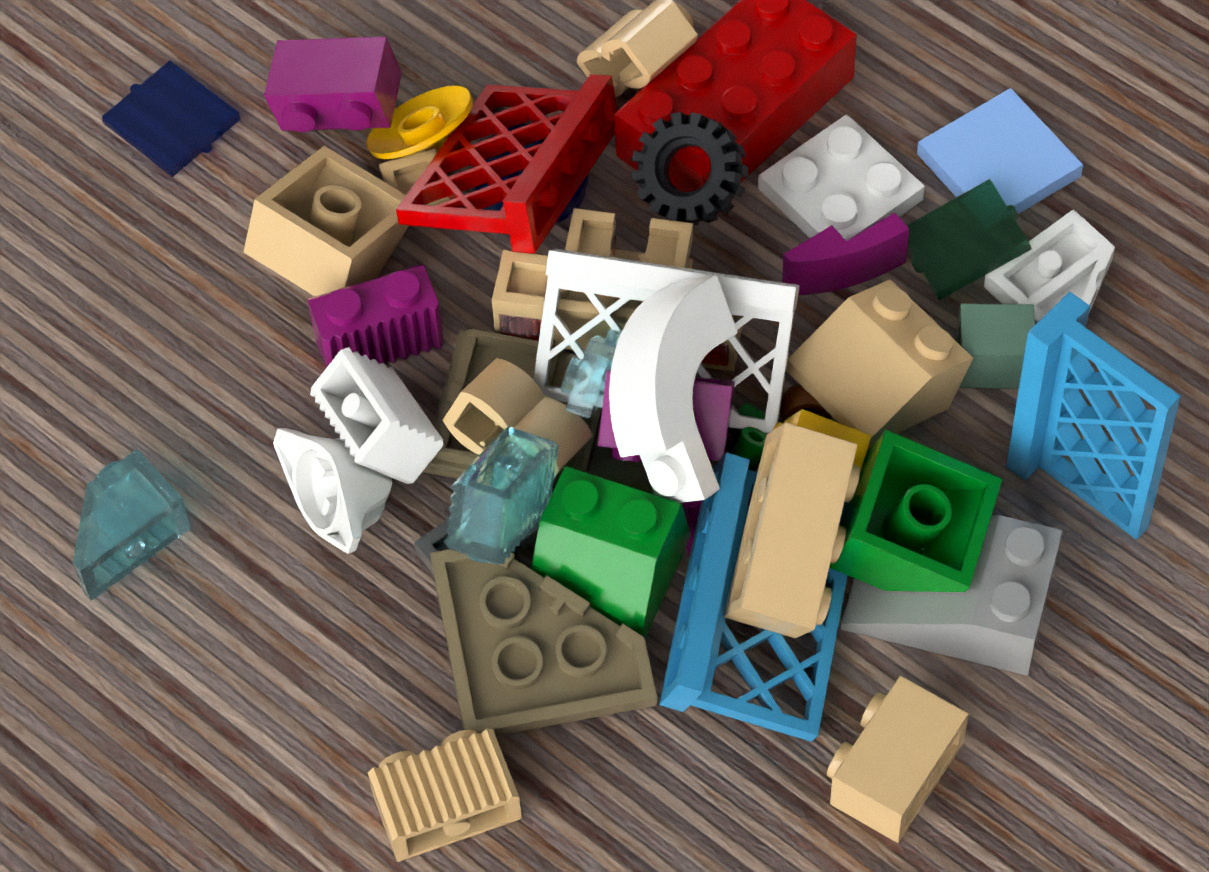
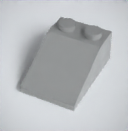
[841,515,1063,676]

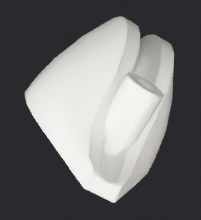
[273,428,392,554]

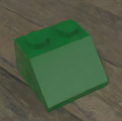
[829,430,1002,592]
[531,466,691,639]

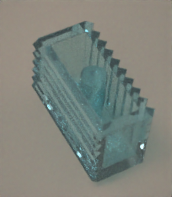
[444,426,559,565]

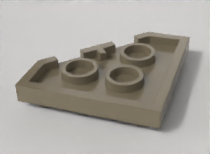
[430,541,658,736]

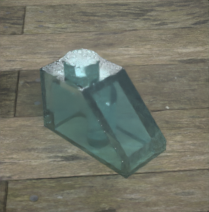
[73,449,191,601]

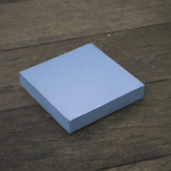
[917,88,1083,232]

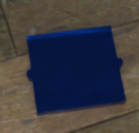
[102,60,241,177]

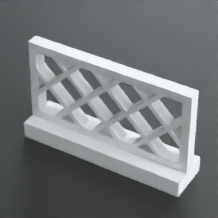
[533,249,800,433]

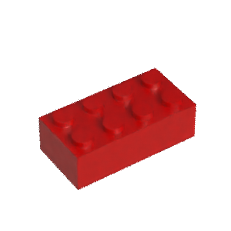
[614,0,857,192]

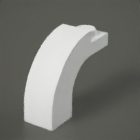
[609,274,738,503]

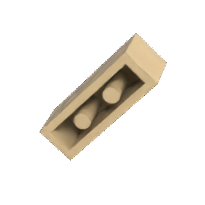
[723,422,860,638]

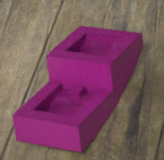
[782,213,909,295]

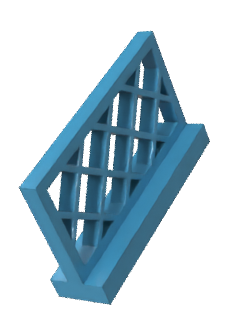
[1006,292,1181,540]
[659,452,848,742]

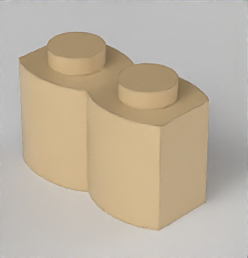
[577,0,698,97]
[443,358,593,498]

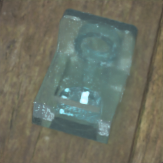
[561,329,622,419]

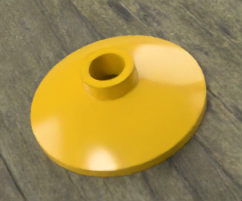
[366,86,473,159]

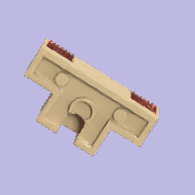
[492,208,743,371]

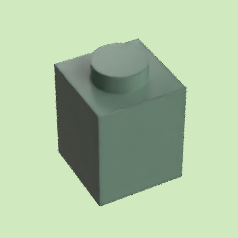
[956,304,1035,389]

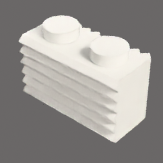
[310,347,443,484]

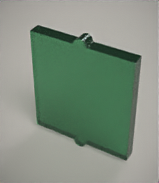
[907,179,1032,301]

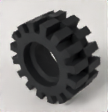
[631,112,748,225]

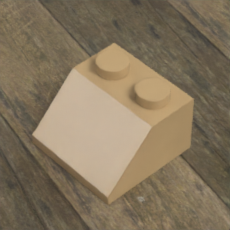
[244,146,409,296]
[786,279,973,447]

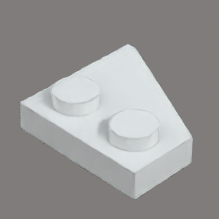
[984,210,1115,324]

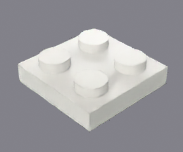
[758,114,925,241]

